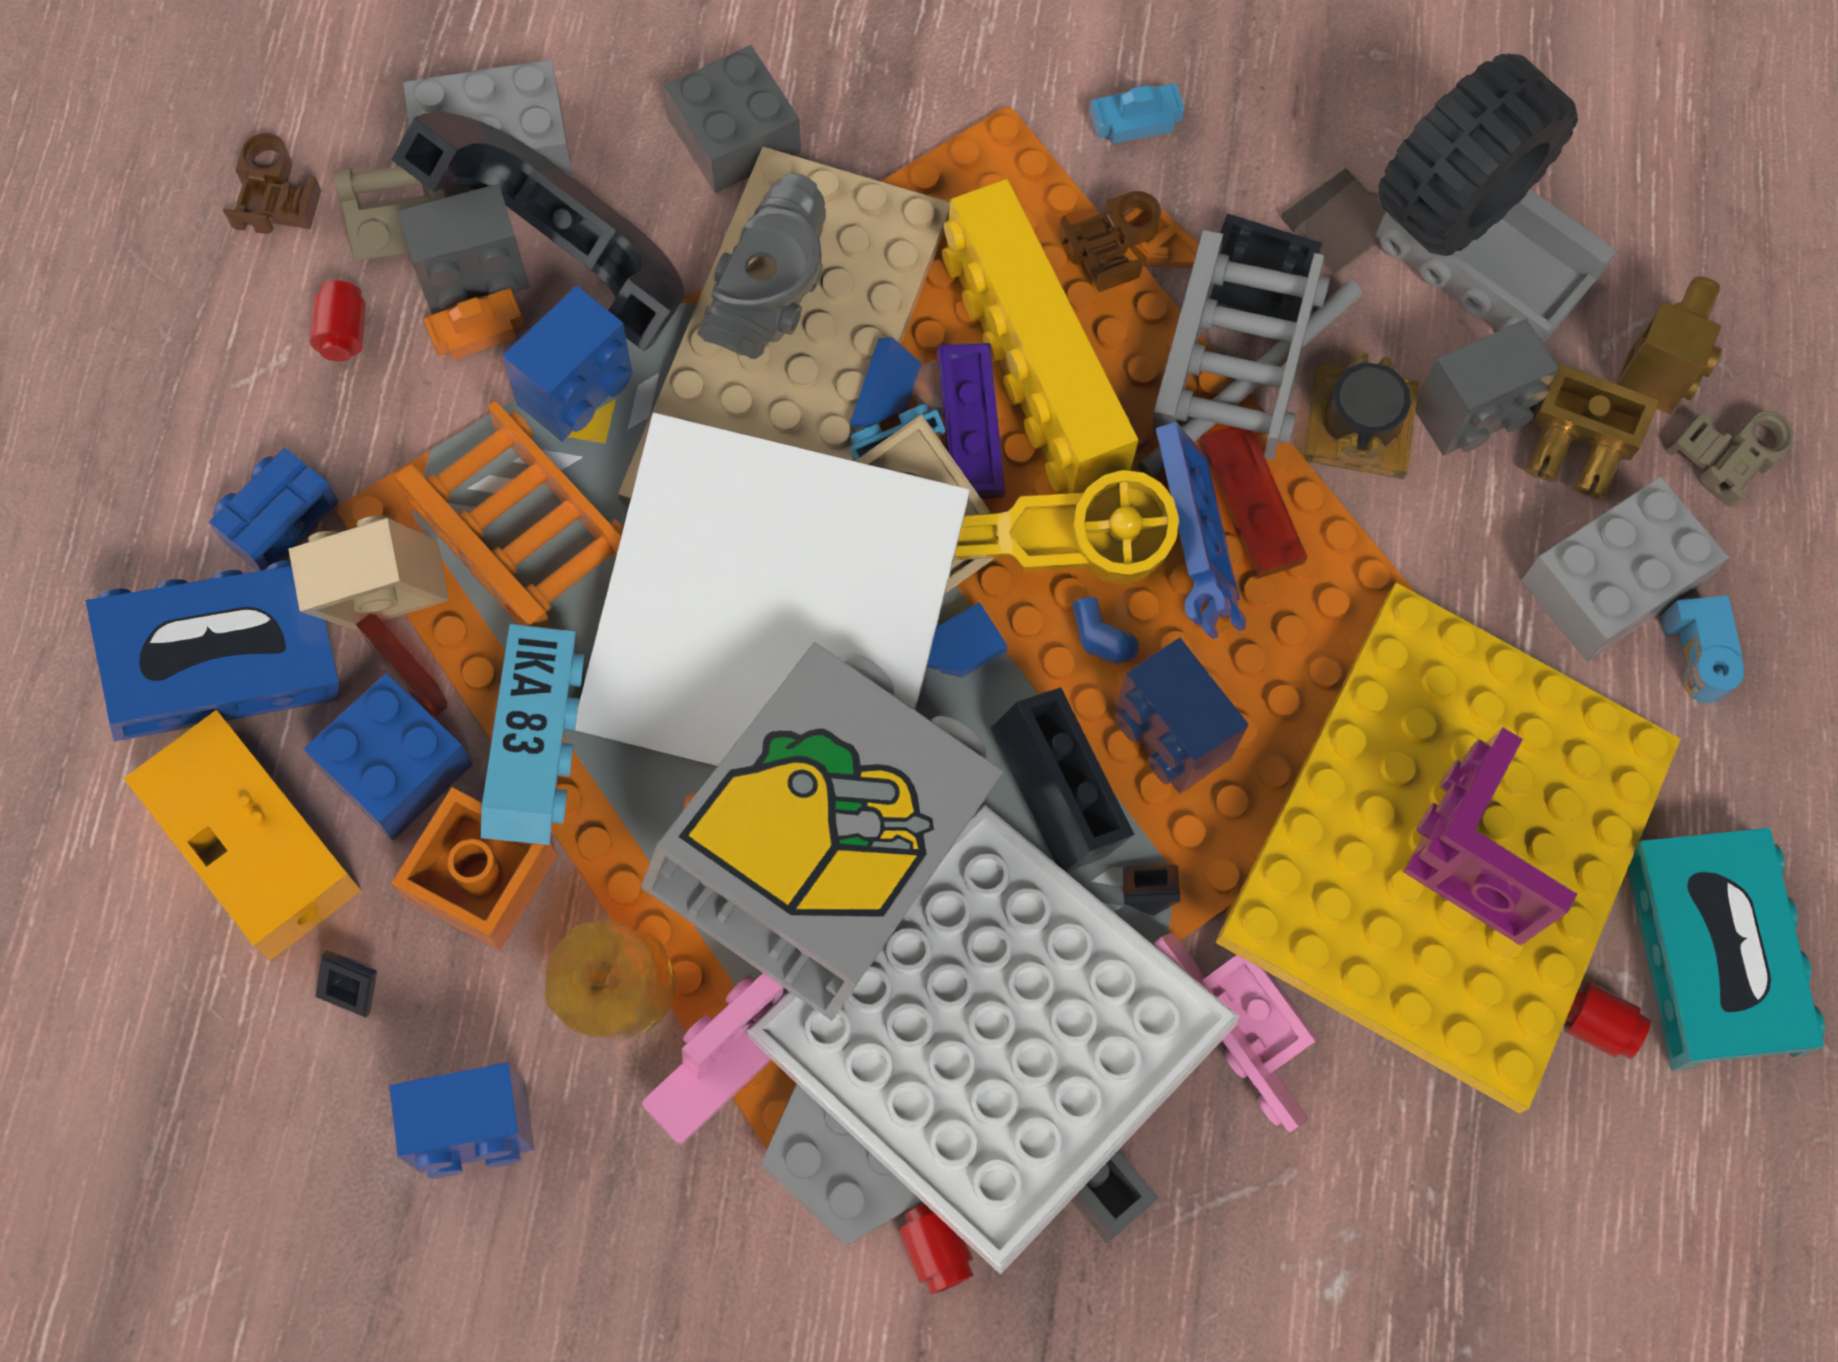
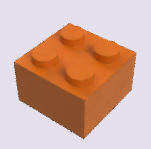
[391,787,557,951]

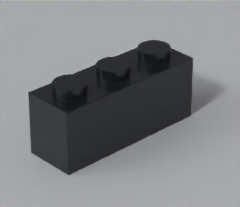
[990,687,1135,872]

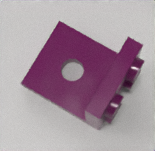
[1403,727,1577,946]

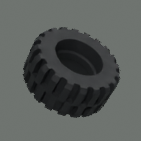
[1378,53,1578,256]

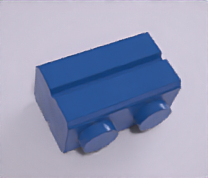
[208,448,339,571]

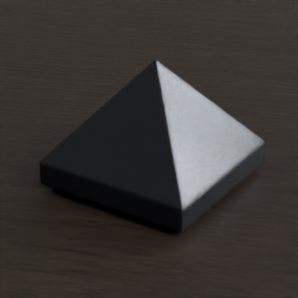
[1123,865,1180,916]
[315,950,377,1018]

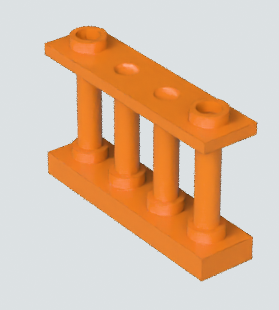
[394,400,624,629]

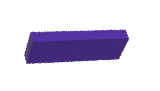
[936,343,1006,499]

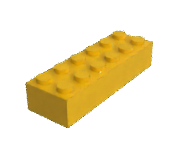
[942,179,1138,494]

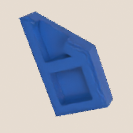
[850,338,922,427]
[927,602,1008,678]

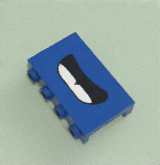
[85,561,339,742]

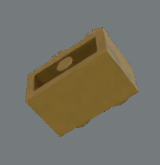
[1616,276,1722,414]
[1524,363,1660,501]

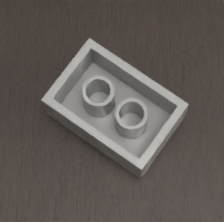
[403,59,573,196]
[1521,477,1729,662]

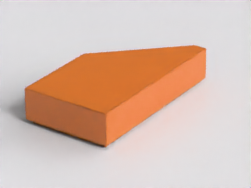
[1124,208,1199,268]

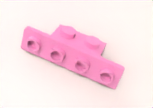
[1153,933,1319,1133]
[642,973,788,1145]

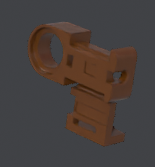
[223,133,321,234]
[1059,191,1161,292]

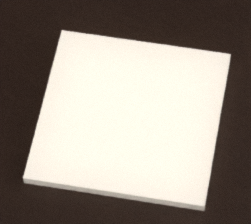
[575,413,970,766]
[747,804,1239,1275]

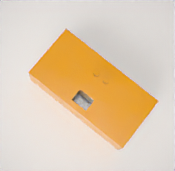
[123,710,362,961]

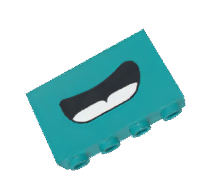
[1627,828,1825,1071]

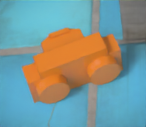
[423,288,525,360]

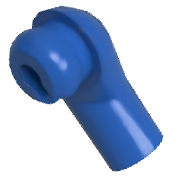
[1072,597,1139,664]

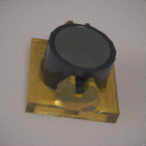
[1303,353,1419,480]

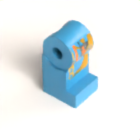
[1661,595,1744,704]

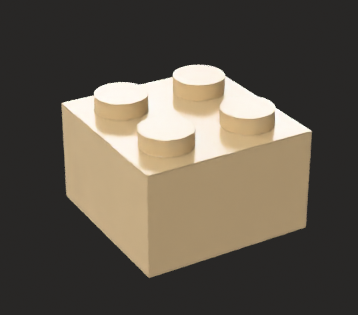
[288,515,449,630]

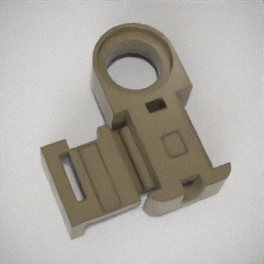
[1666,411,1793,507]

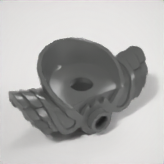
[697,173,826,359]

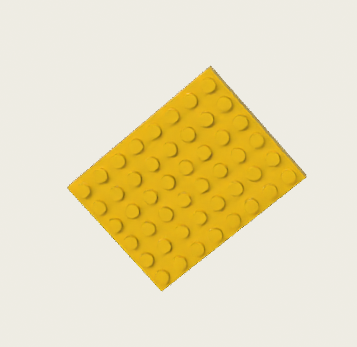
[1215,583,1681,1114]

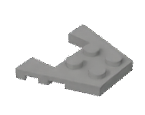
[759,1084,922,1246]

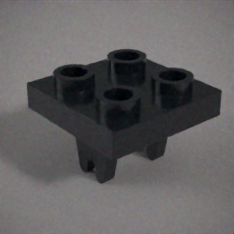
[1210,213,1322,322]

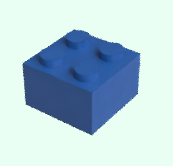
[502,286,633,442]
[304,673,473,841]
[389,1062,535,1179]

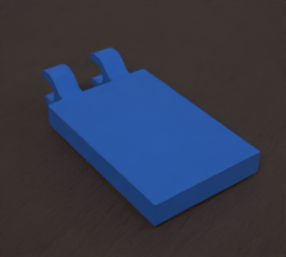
[1156,422,1246,639]

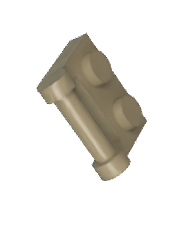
[334,167,447,261]

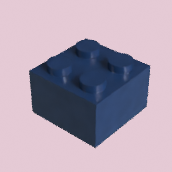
[1115,637,1249,794]

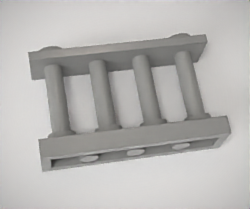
[1153,230,1330,461]

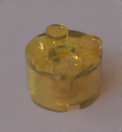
[544,920,676,1040]

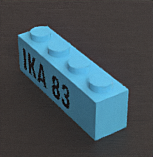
[481,624,584,845]

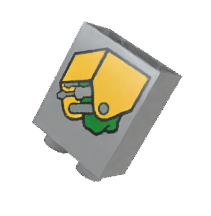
[641,641,1004,1021]

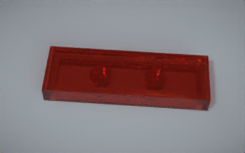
[1199,426,1307,579]

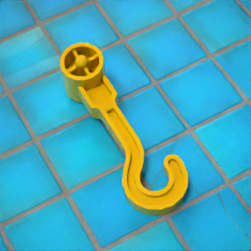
[954,470,1179,584]

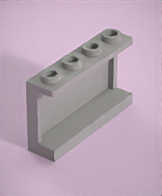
[1374,189,1617,344]

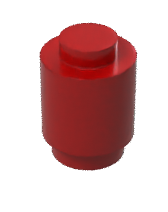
[310,280,366,361]
[1564,982,1651,1059]
[898,1204,974,1295]

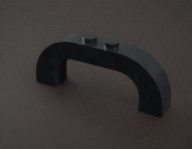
[391,112,684,351]

